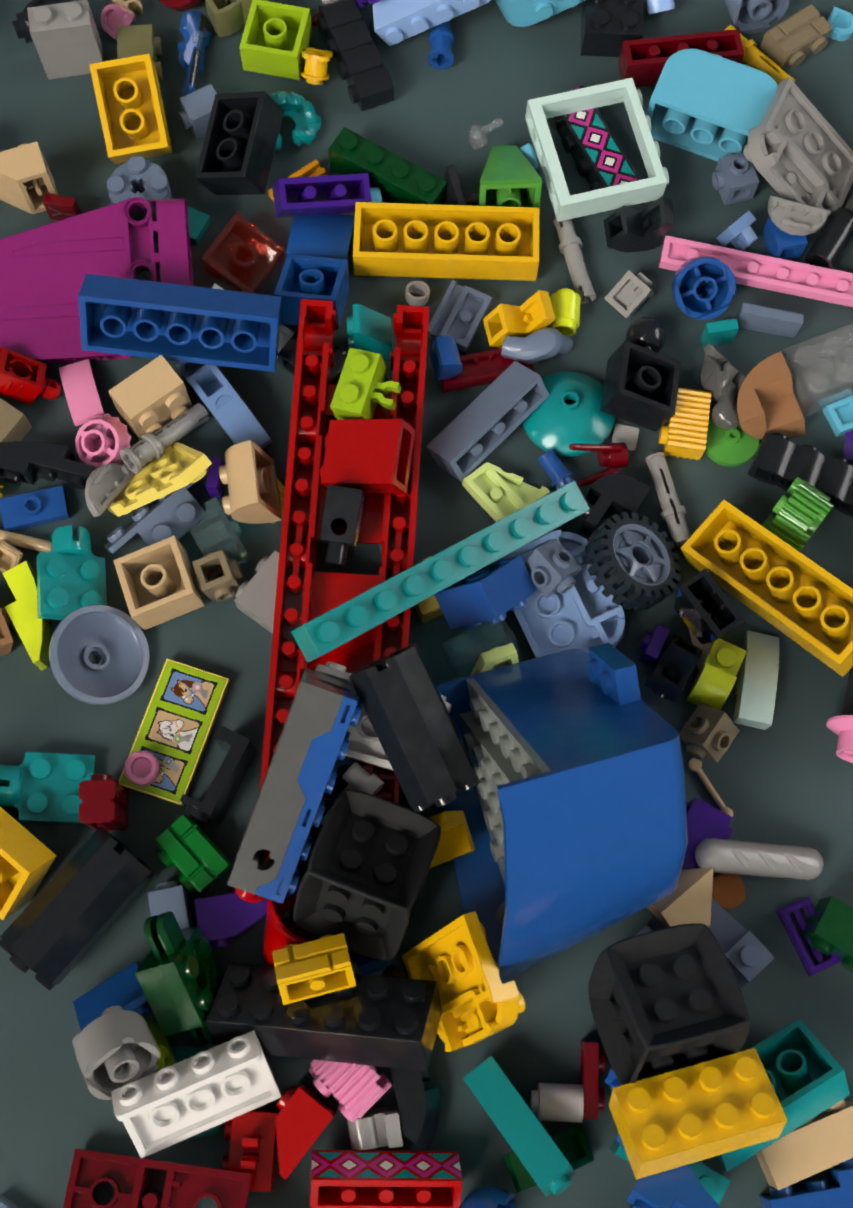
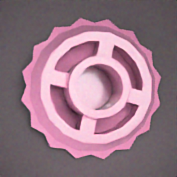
[75,413,132,468]

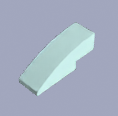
[732,630,780,730]

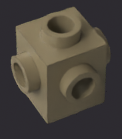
[192,550,243,602]
[679,703,740,763]

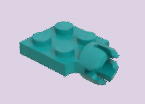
[37,525,107,620]
[0,752,96,824]

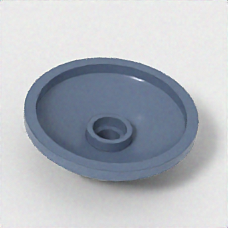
[49,605,150,705]

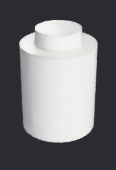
[530,1083,584,1123]

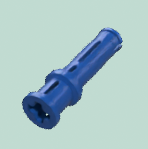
[428,20,455,69]

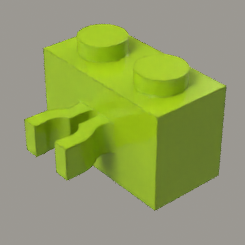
[330,348,401,420]

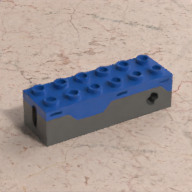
[227,668,363,904]

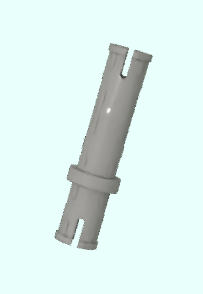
[553,218,597,304]
[645,452,691,547]

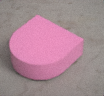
[100,4,134,40]

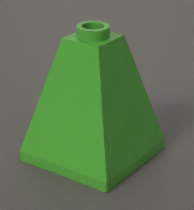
[479,144,542,208]

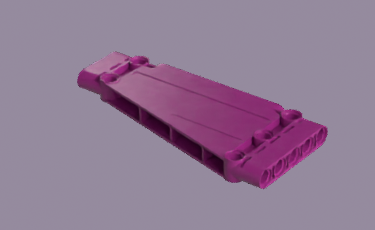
[0,197,193,364]

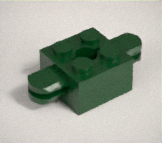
[135,911,224,1046]

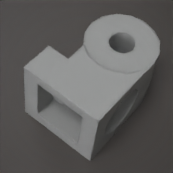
[347,1105,403,1150]

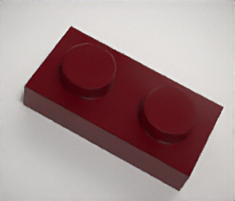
[580,1041,605,1120]

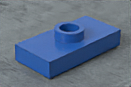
[0,485,70,532]

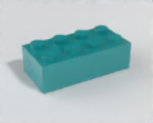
[716,1018,850,1172]

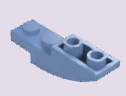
[175,361,272,449]

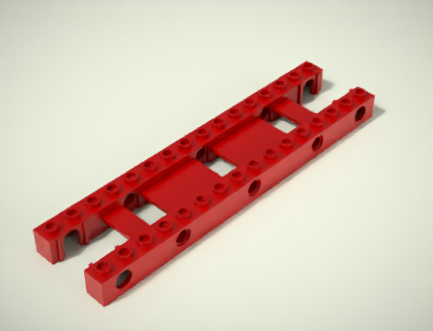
[259,299,429,804]

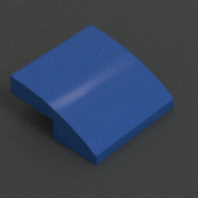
[286,214,355,260]

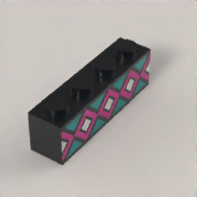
[548,85,640,191]

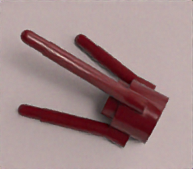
[569,442,629,488]

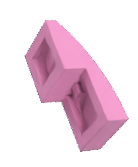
[59,359,105,426]

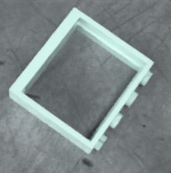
[525,78,669,222]

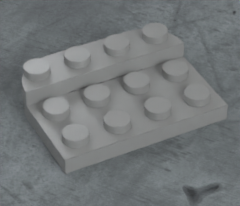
[744,77,853,215]

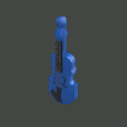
[177,10,212,106]

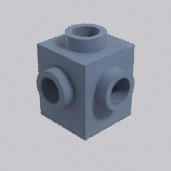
[712,152,759,206]
[525,539,582,598]

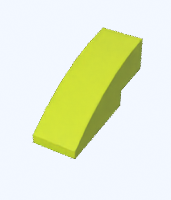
[2,561,51,671]

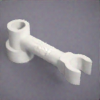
[320,762,384,825]

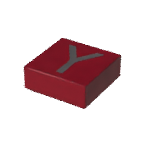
[43,193,81,221]

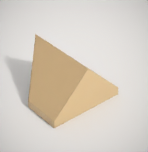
[647,867,714,928]

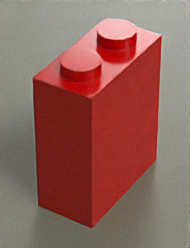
[320,419,415,494]

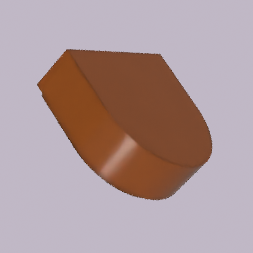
[712,874,746,909]

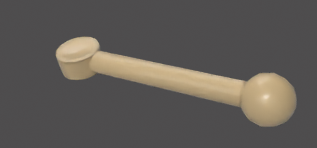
[688,758,733,817]

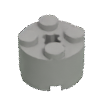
[72,1006,161,1100]

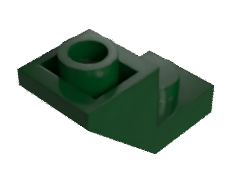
[504,1124,594,1192]

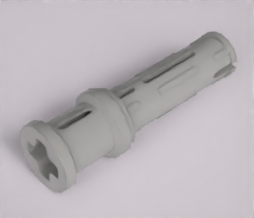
[119,403,210,474]

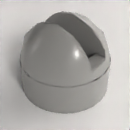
[405,281,430,306]

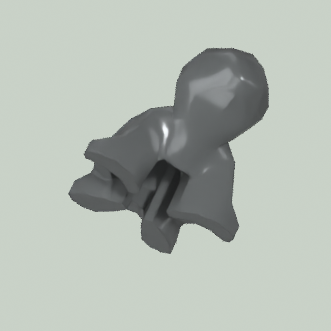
[700,342,746,430]

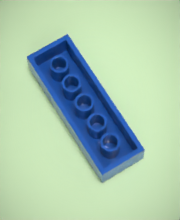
[78,274,282,372]

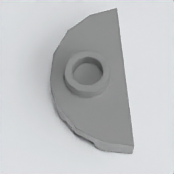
[768,196,830,236]
[85,463,136,517]

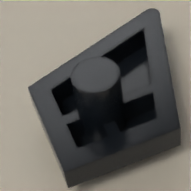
[445,165,479,206]

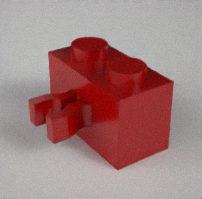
[221,1109,280,1192]

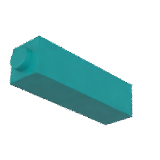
[463,1056,576,1197]

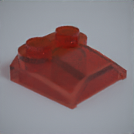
[200,212,286,293]

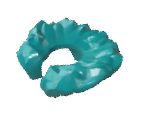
[268,91,322,152]

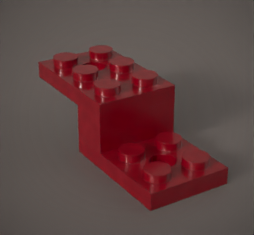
[63,1149,252,1208]

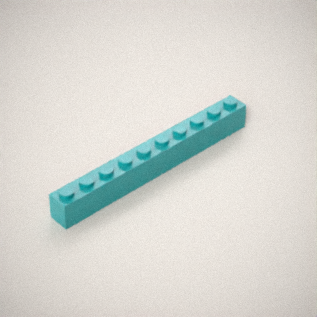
[291,481,590,663]

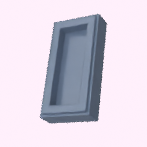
[736,302,804,339]

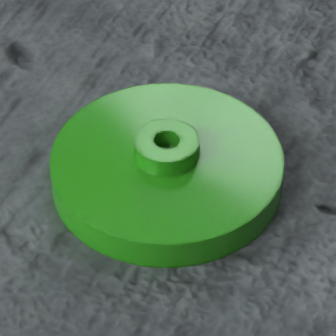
[705,418,760,467]

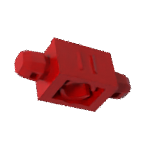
[0,347,61,405]

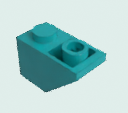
[347,304,392,361]

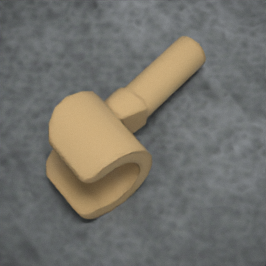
[111,0,143,22]

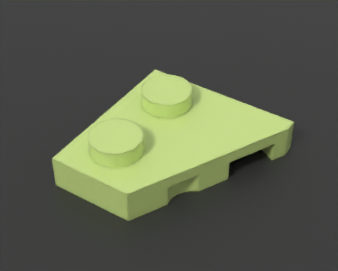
[462,462,551,522]

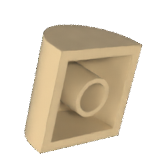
[219,440,282,524]

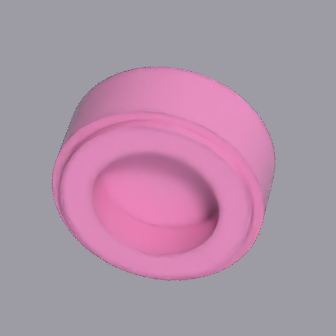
[124,751,160,786]

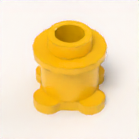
[301,47,333,85]

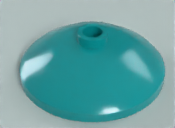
[522,371,615,457]

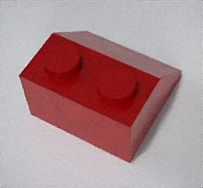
[275,1083,337,1180]

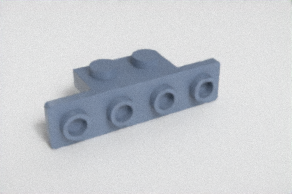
[104,467,209,554]

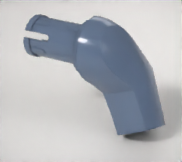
[501,327,573,365]

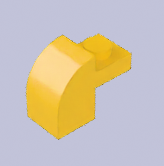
[483,290,556,348]

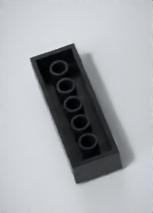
[206,963,442,1071]

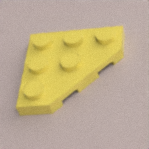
[107,442,212,517]

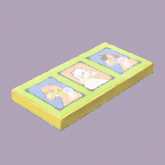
[119,659,230,806]

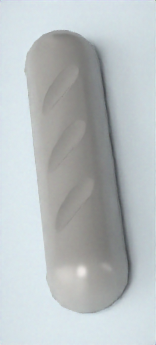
[695,838,824,881]

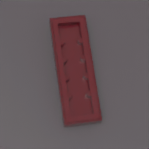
[440,348,534,393]

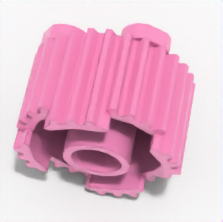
[308,1060,392,1123]

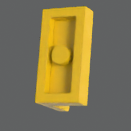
[429,810,475,869]

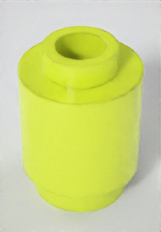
[549,288,581,336]

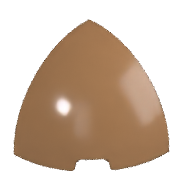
[737,351,806,439]

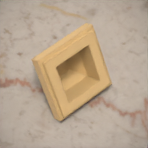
[0,539,23,572]

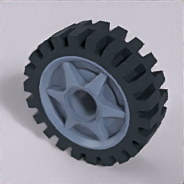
[585,512,681,611]

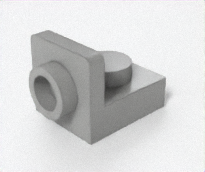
[604,270,655,320]

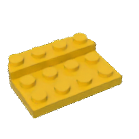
[401,911,525,1052]

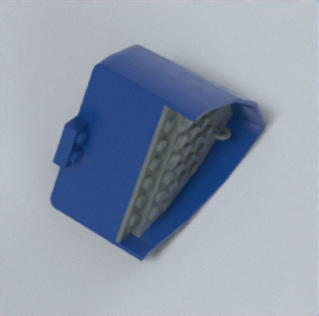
[436,643,688,984]

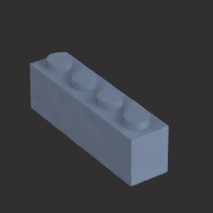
[426,361,550,482]

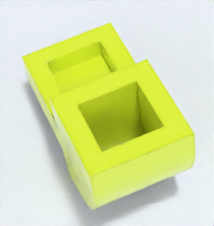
[686,638,747,710]

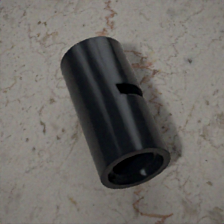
[805,208,853,269]

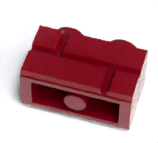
[79,774,129,831]

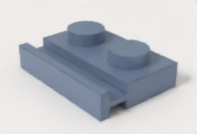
[428,280,493,353]

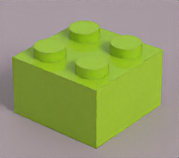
[239,0,312,80]

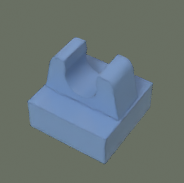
[716,210,757,251]

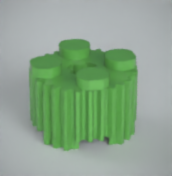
[762,477,834,552]

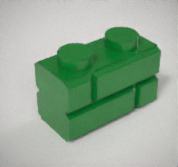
[154,813,233,895]

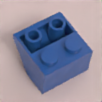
[73,961,153,1031]

